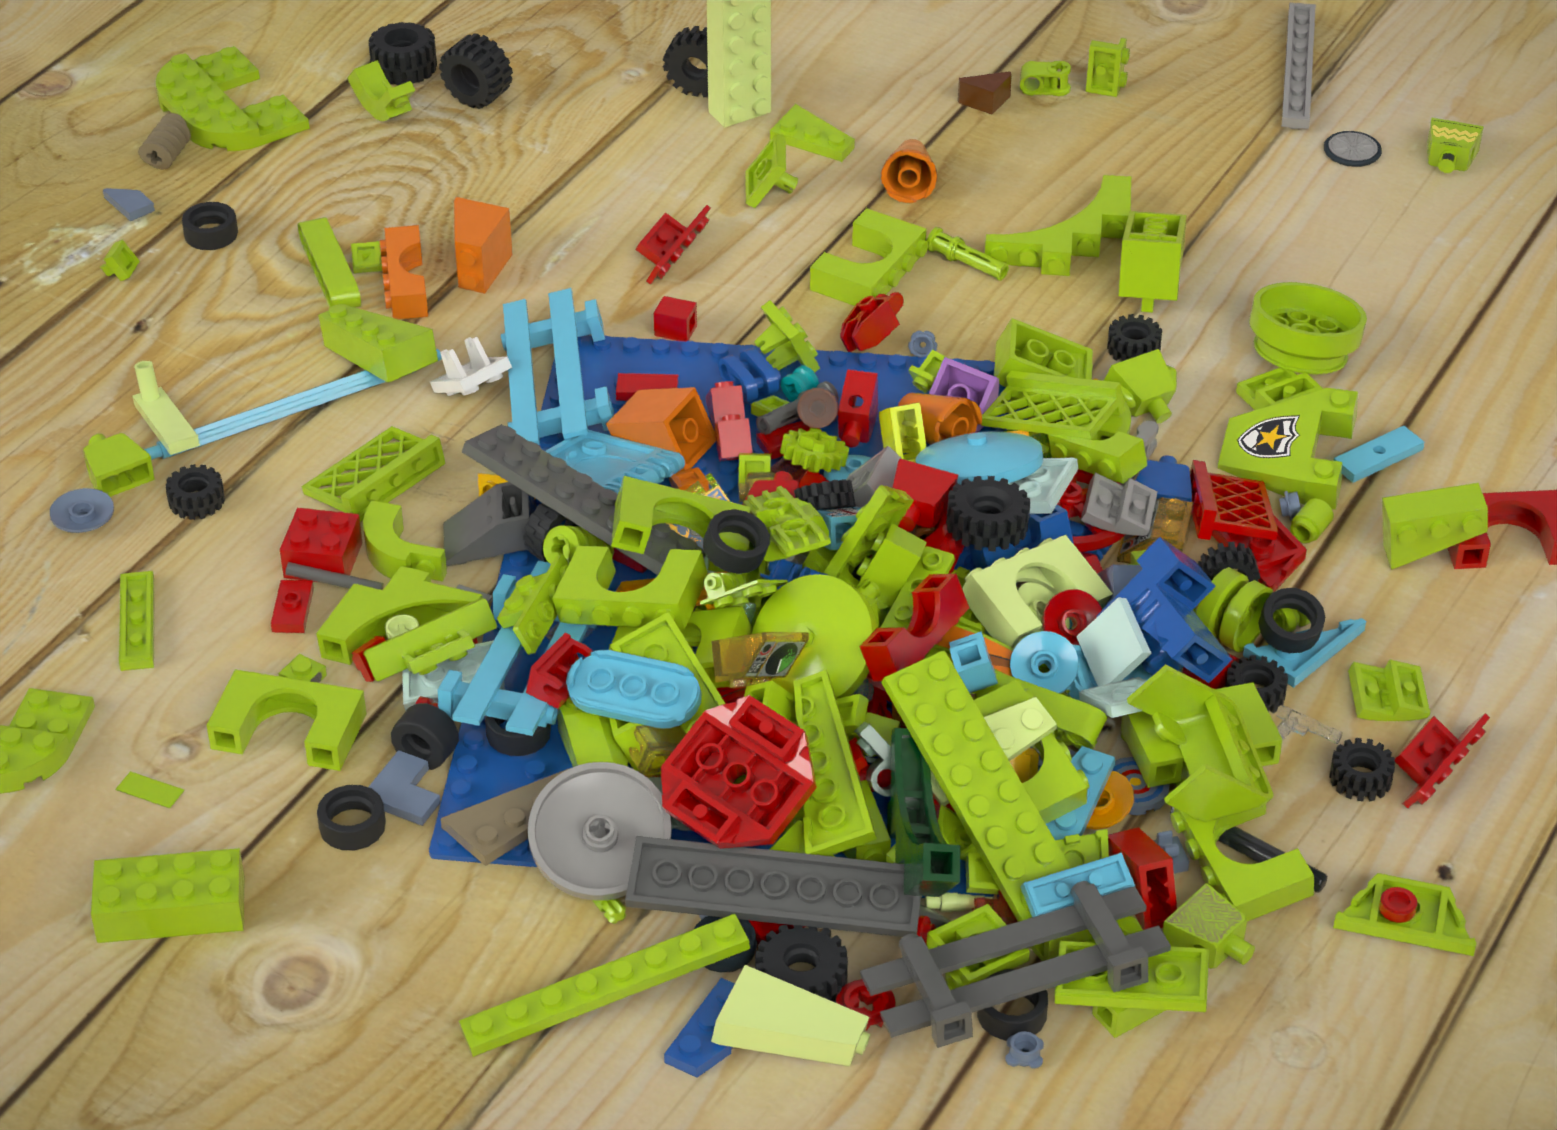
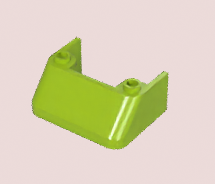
[1127,664,1274,822]

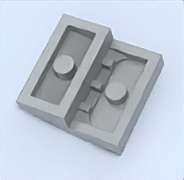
[1081,473,1157,536]

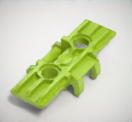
[743,486,831,562]

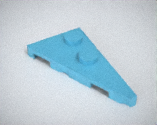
[1243,618,1366,688]

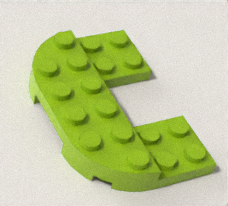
[156,46,310,151]
[0,688,95,794]

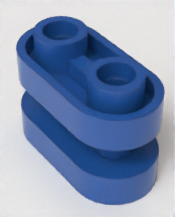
[718,348,782,404]

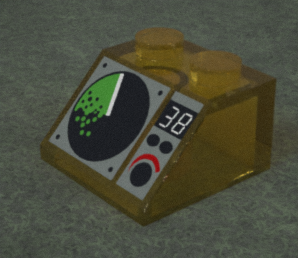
[1117,497,1193,564]
[711,632,809,688]

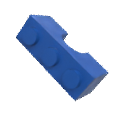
[969,505,1074,569]

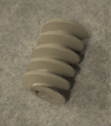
[138,113,191,170]

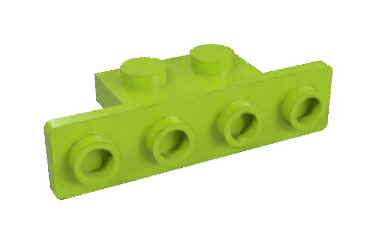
[880,546,955,630]
[497,554,569,655]
[364,598,497,681]

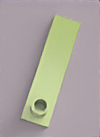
[132,361,200,455]

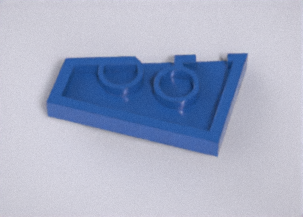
[664,978,735,1078]

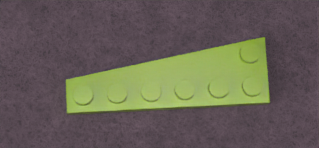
[794,669,877,856]

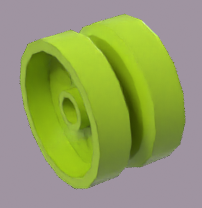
[1196,567,1273,653]

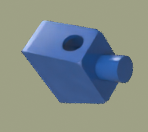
[1135,455,1192,522]

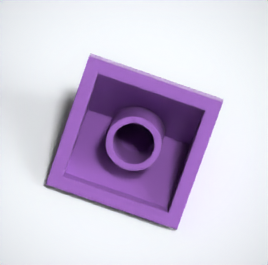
[929,357,999,433]

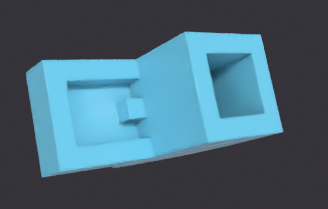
[949,632,998,693]

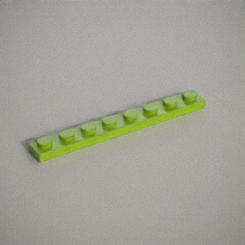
[459,914,750,1057]

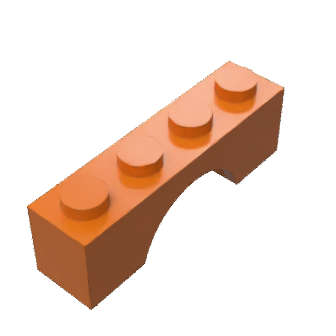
[380,225,428,319]

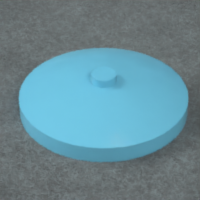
[916,432,1043,485]

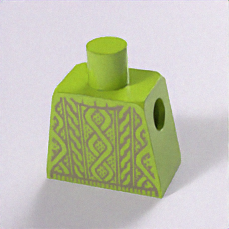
[1163,883,1255,969]

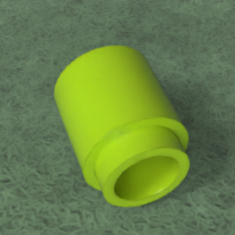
[1290,498,1334,544]

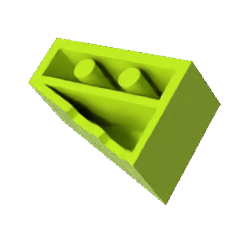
[1382,483,1488,570]

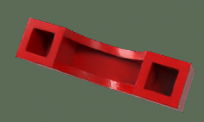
[859,573,969,681]

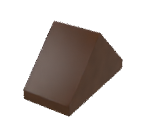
[958,71,1012,115]

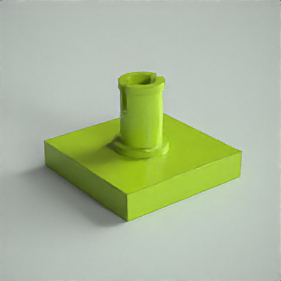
[745,133,798,208]

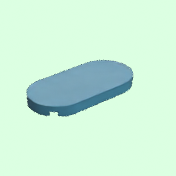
[566,650,702,728]

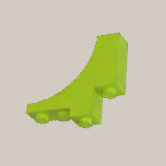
[316,566,483,665]

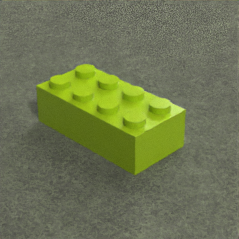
[91,848,245,943]

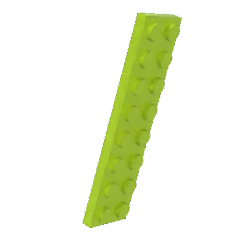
[881,650,1071,922]

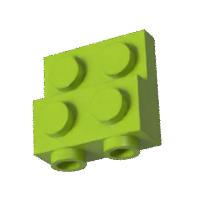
[927,904,1030,990]

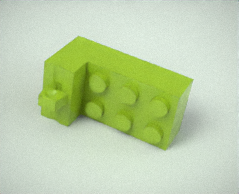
[1118,211,1187,313]

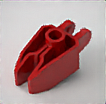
[840,292,904,352]

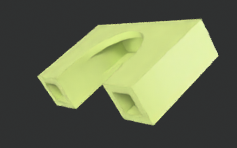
[962,535,1113,649]

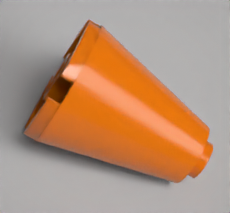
[881,139,937,203]
[898,392,982,445]

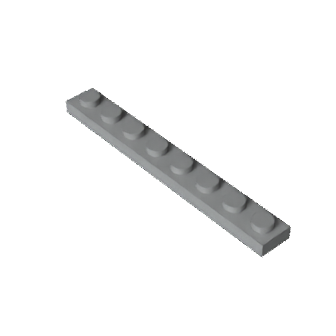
[1281,2,1316,129]

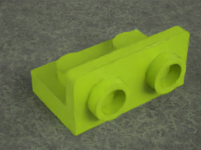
[1086,38,1130,97]

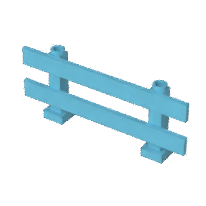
[501,288,614,445]
[438,561,613,736]

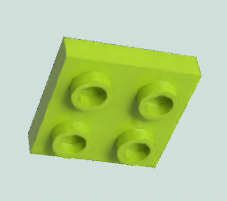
[754,300,820,372]

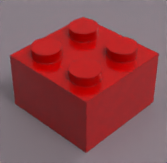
[279,507,363,582]

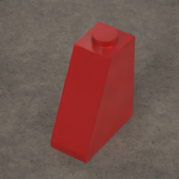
[1108,827,1177,930]

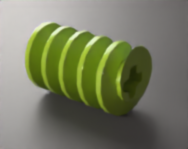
[543,525,614,564]

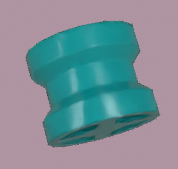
[781,365,819,402]

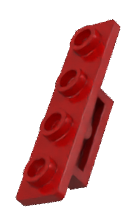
[635,205,711,285]
[1395,713,1490,808]

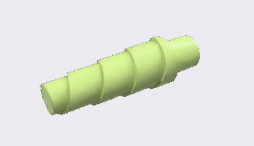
[925,893,993,912]

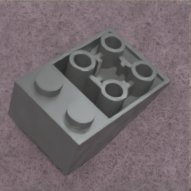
[443,482,537,567]

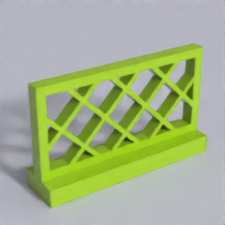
[982,371,1125,439]
[301,426,446,522]

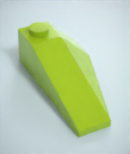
[557,698,629,767]

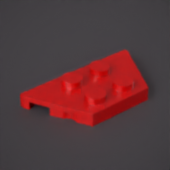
[1212,514,1307,592]

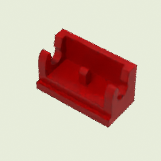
[526,632,593,709]

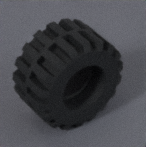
[368,22,437,85]
[439,33,513,109]

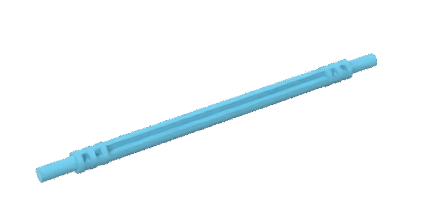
[144,349,442,460]

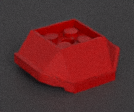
[661,695,817,849]

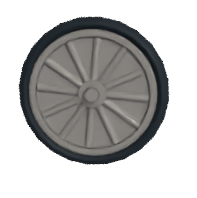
[1324,131,1382,167]

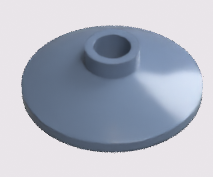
[50,488,114,533]

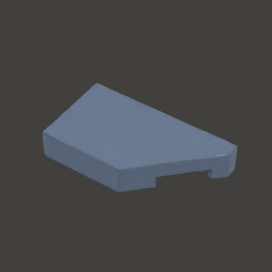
[103,188,155,221]

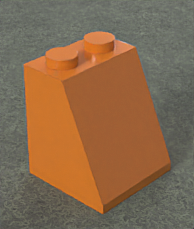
[454,197,513,294]
[606,387,716,472]

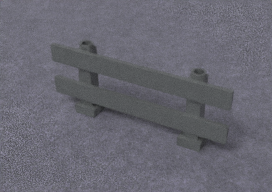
[860,881,1171,1048]

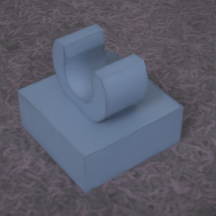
[1153,830,1190,874]

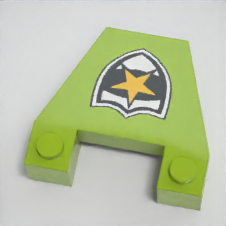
[1218,388,1358,510]

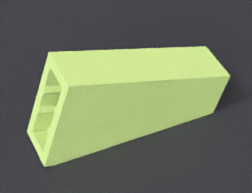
[711,965,871,1066]

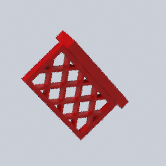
[1190,460,1278,540]

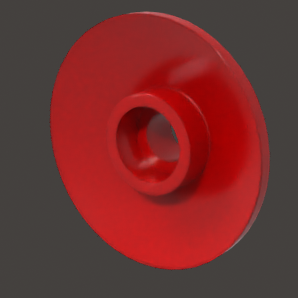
[1042,589,1102,645]

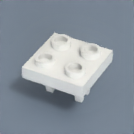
[430,337,512,396]

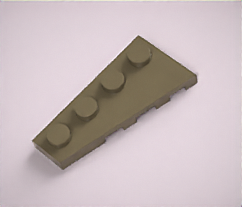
[440,768,570,866]

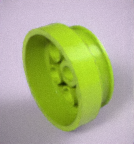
[1249,282,1367,374]

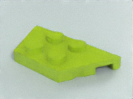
[823,485,914,578]
[1333,873,1476,956]

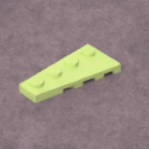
[930,697,1057,806]

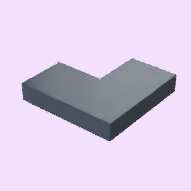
[369,750,440,826]

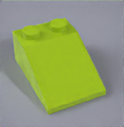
[994,318,1093,387]

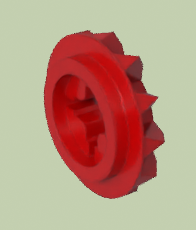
[836,979,896,1031]

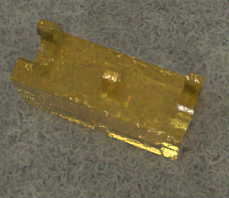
[629,726,686,778]

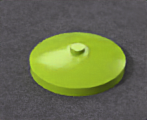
[750,574,877,699]

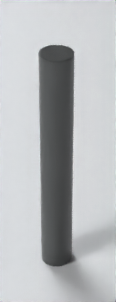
[286,562,384,590]

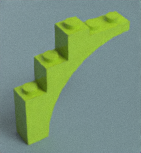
[985,175,1132,276]

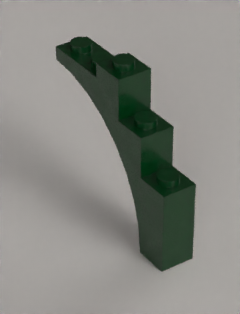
[887,728,960,897]

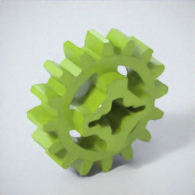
[780,428,849,473]

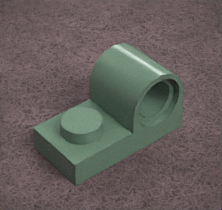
[854,722,891,796]

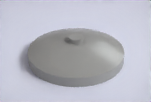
[528,762,672,900]

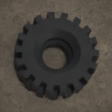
[663,26,708,98]
[946,476,1030,551]
[755,924,848,1003]

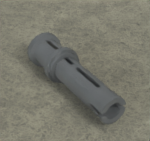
[756,381,839,435]

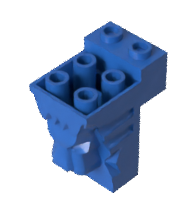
[1096,537,1232,683]

